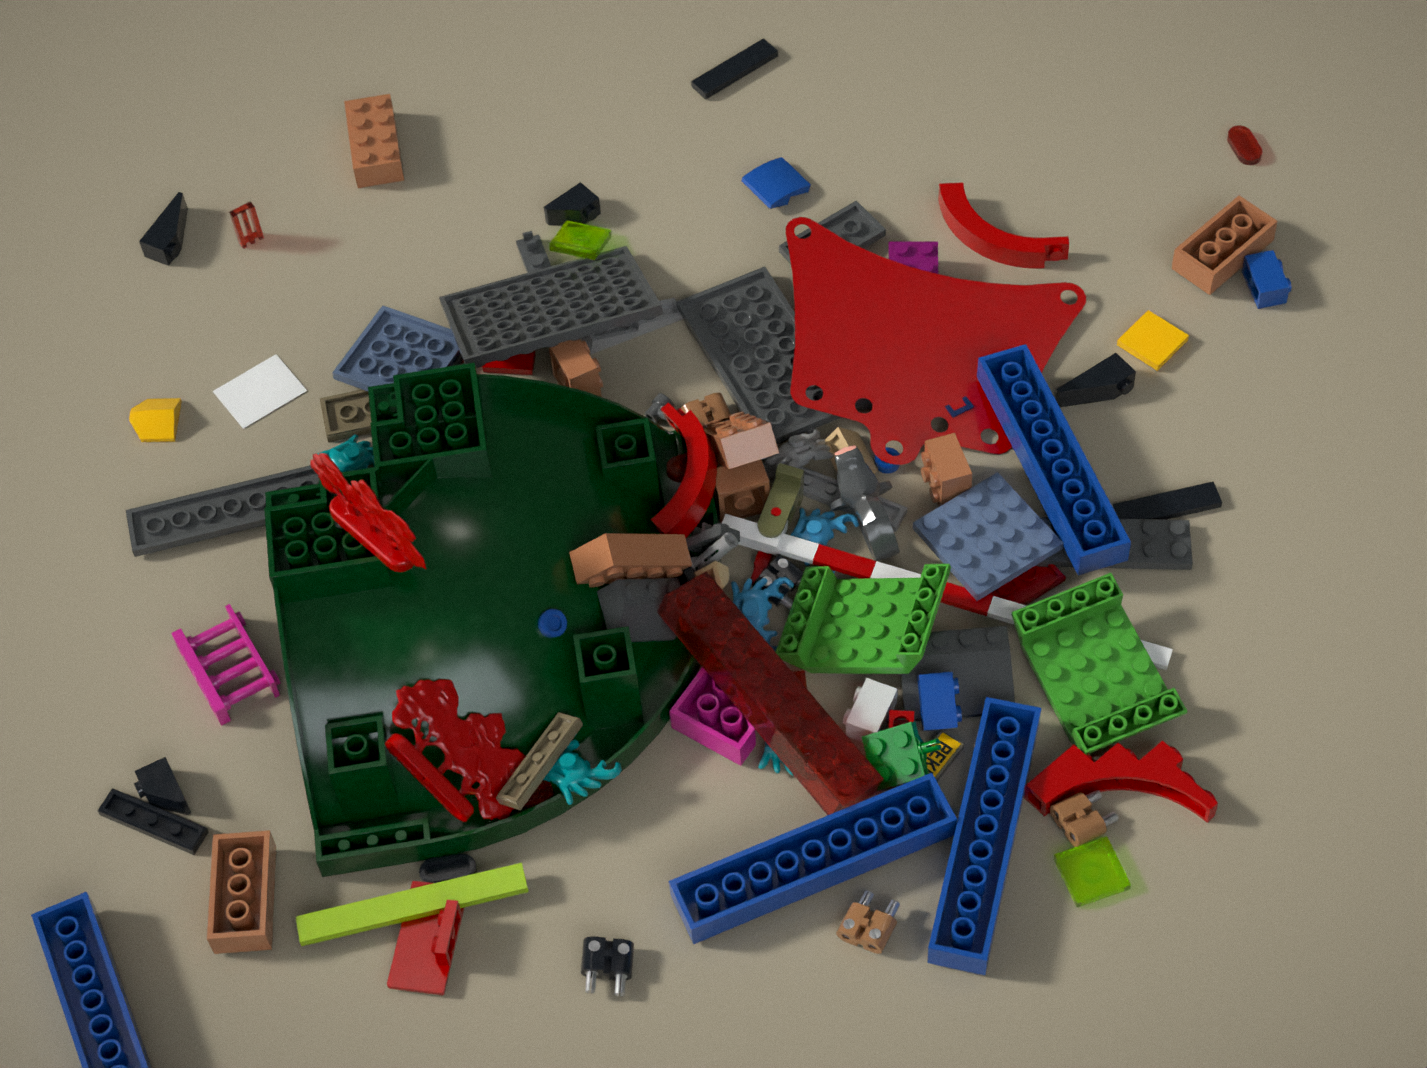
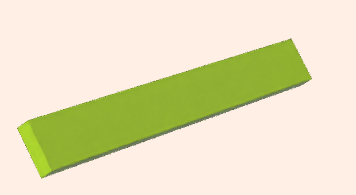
[295,863,528,946]

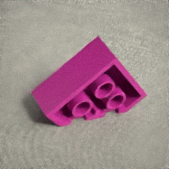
[669,650,756,766]

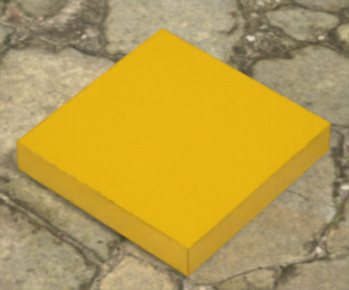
[1117,310,1189,371]

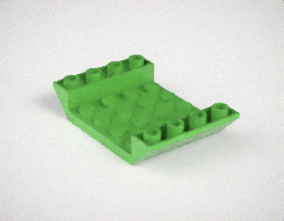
[775,564,951,674]
[1012,573,1187,755]

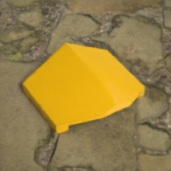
[129,398,182,442]

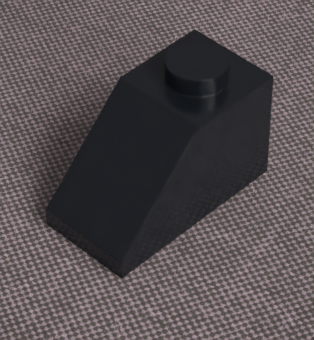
[544,182,601,226]
[134,757,191,815]

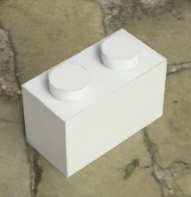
[843,678,898,742]

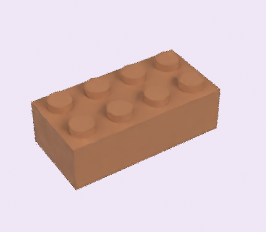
[344,94,405,188]
[1171,195,1278,295]
[704,412,779,469]
[569,533,692,587]
[207,830,276,954]

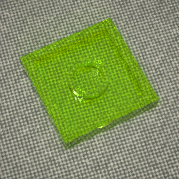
[549,221,612,260]
[1053,836,1131,908]

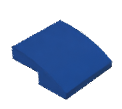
[741,157,811,209]

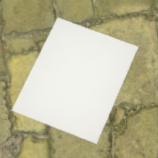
[213,354,307,429]

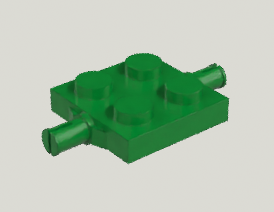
[851,722,941,791]

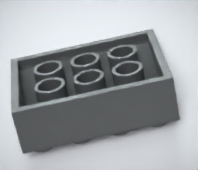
[900,626,1015,721]

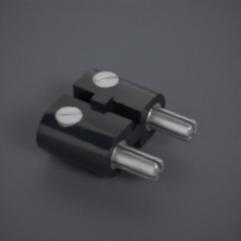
[752,554,804,610]
[581,936,634,997]

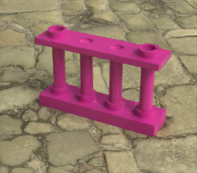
[171,604,280,726]

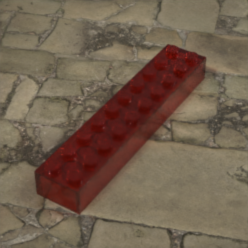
[657,571,884,815]

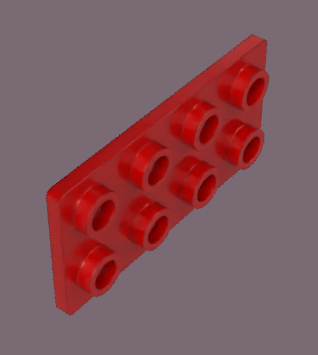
[387,881,465,995]

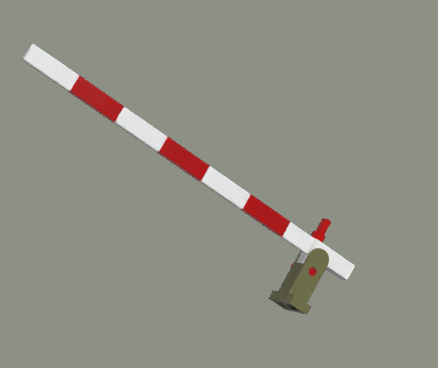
[722,463,1173,670]

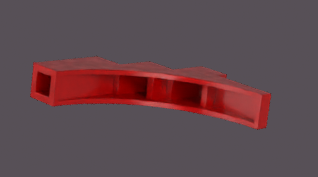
[1024,740,1218,823]

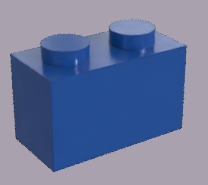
[1242,250,1292,309]
[917,672,962,731]

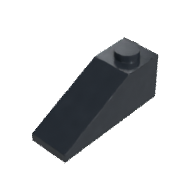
[139,192,188,266]
[1055,353,1136,407]

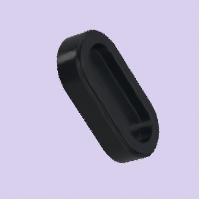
[419,854,477,883]

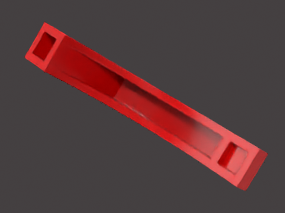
[938,182,1069,269]
[651,402,717,538]

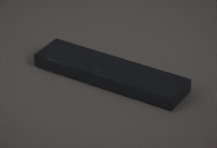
[691,38,778,100]
[1112,481,1222,520]
[97,788,209,855]

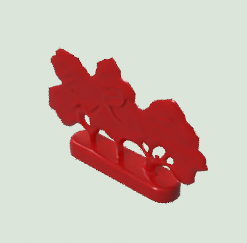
[310,453,427,572]
[385,679,526,822]

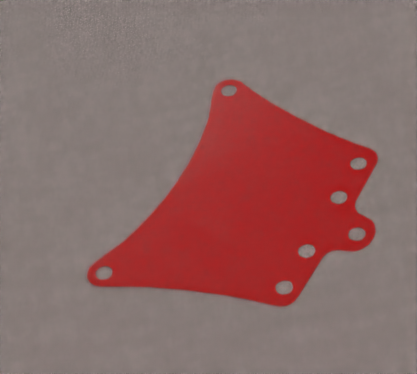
[785,217,1086,465]

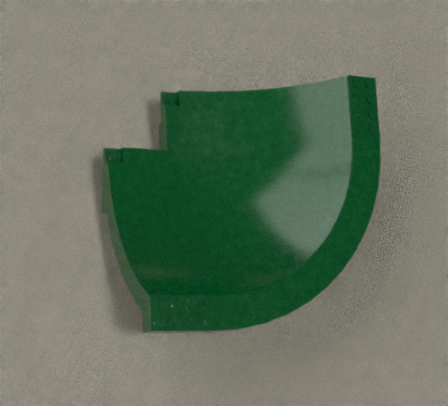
[264,363,722,877]

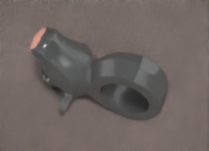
[829,445,900,562]

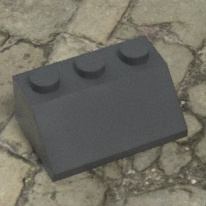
[597,578,685,643]

